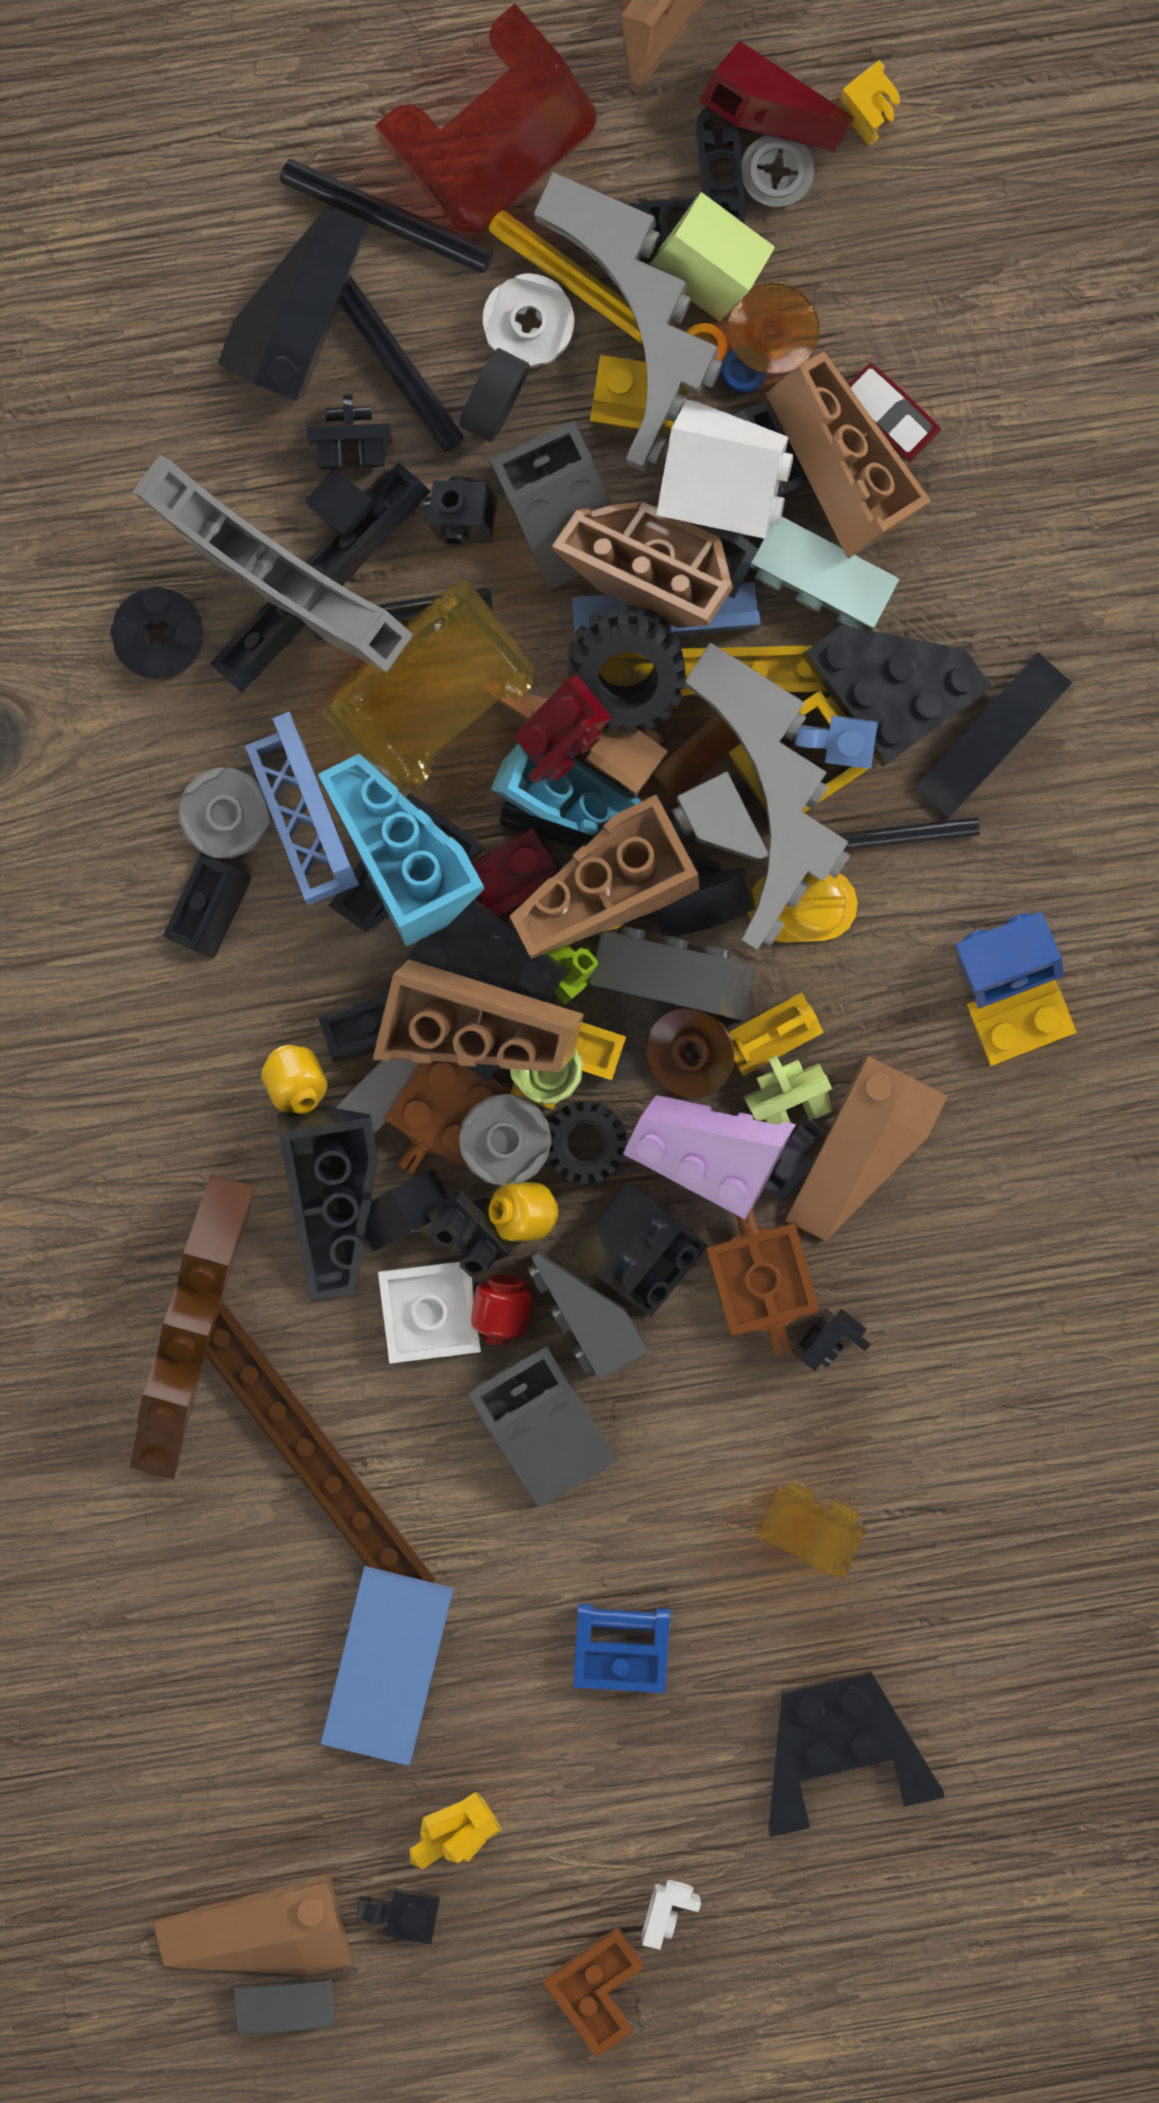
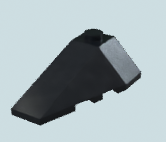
[218,207,369,401]

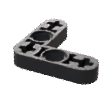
[627,107,746,246]

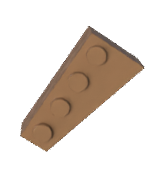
[372,959,584,1072]

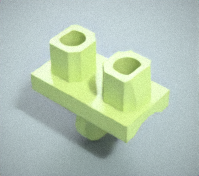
[743,1055,832,1125]

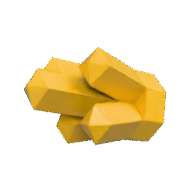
[410,1792,502,1869]

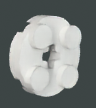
[483,273,575,368]

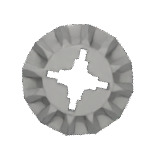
[741,135,814,208]

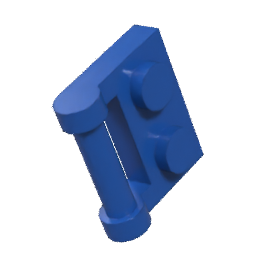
[573,1603,670,1693]

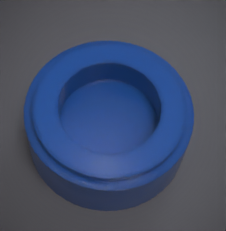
[720,346,767,395]

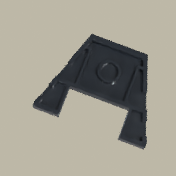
[768,1670,945,1837]

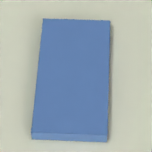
[321,1566,454,1766]

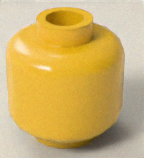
[261,1045,328,1114]
[488,1182,558,1242]

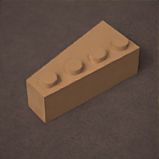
[765,351,931,559]

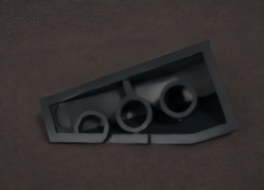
[278,1106,378,1302]

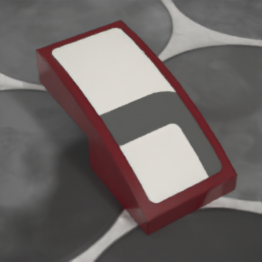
[848,362,941,463]

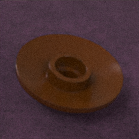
[646,1007,735,1098]

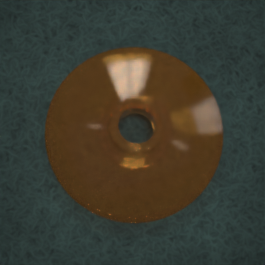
[727,283,820,375]

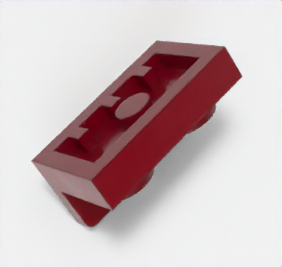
[513,675,612,784]
[471,825,561,922]

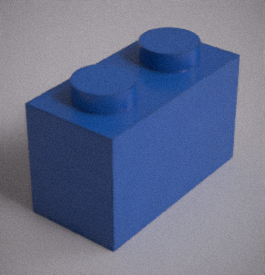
[955,911,1064,1009]

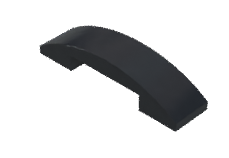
[914,652,1072,818]

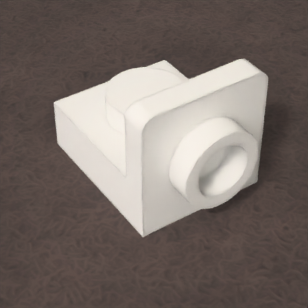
[641,1880,701,1950]

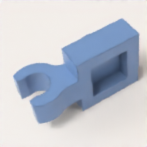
[795,715,877,769]

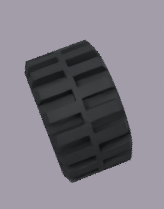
[567,605,686,734]

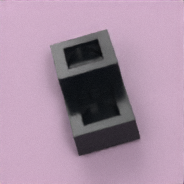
[654,868,756,937]

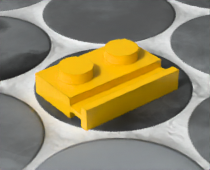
[590,355,688,436]
[966,980,1077,1066]

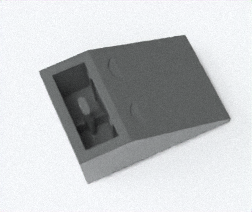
[490,420,612,591]
[528,1250,648,1380]
[467,1343,618,1508]

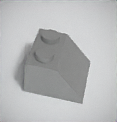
[671,772,769,862]

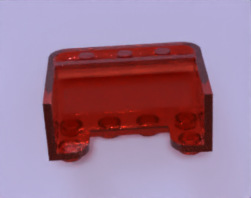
[375,3,597,233]

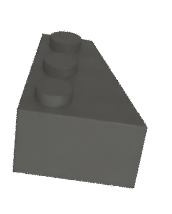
[589,926,757,1021]

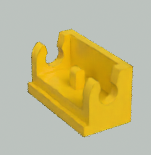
[838,60,900,146]

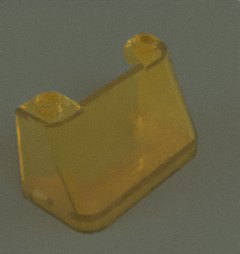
[322,577,536,792]

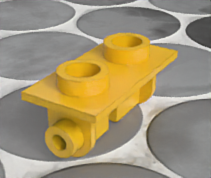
[729,992,824,1076]

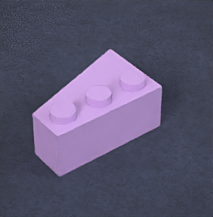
[623,1095,796,1219]

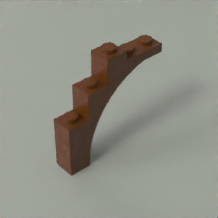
[130,1174,255,1480]

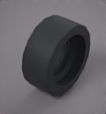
[459,348,530,442]

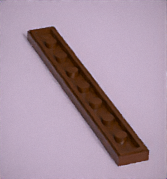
[206,1300,436,1582]

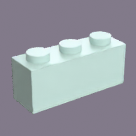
[750,517,900,631]

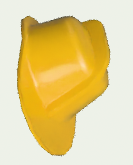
[748,873,858,943]

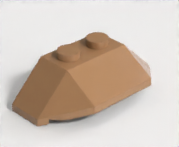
[619,0,706,94]
[552,501,733,628]

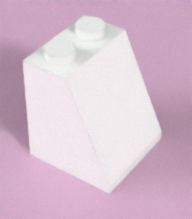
[656,399,793,539]

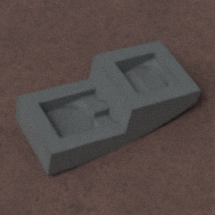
[233,1979,336,2034]

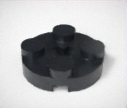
[110,586,204,679]

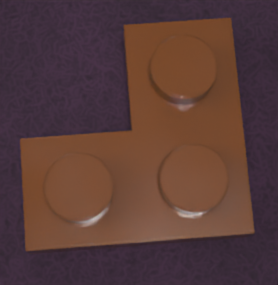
[543,1927,645,2058]

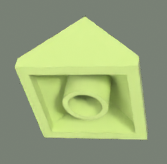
[647,192,775,322]

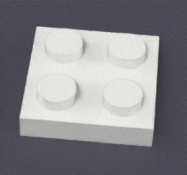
[378,1261,481,1364]

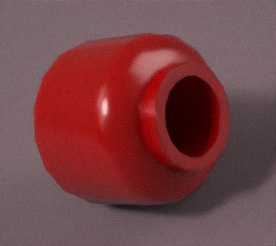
[471,1274,534,1345]

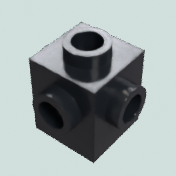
[423,476,498,547]

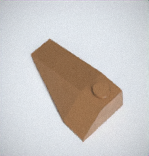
[485,682,668,798]
[510,795,700,959]
[784,1056,948,1241]
[152,1874,354,1976]

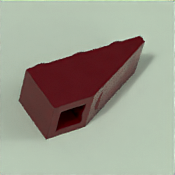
[700,41,854,152]

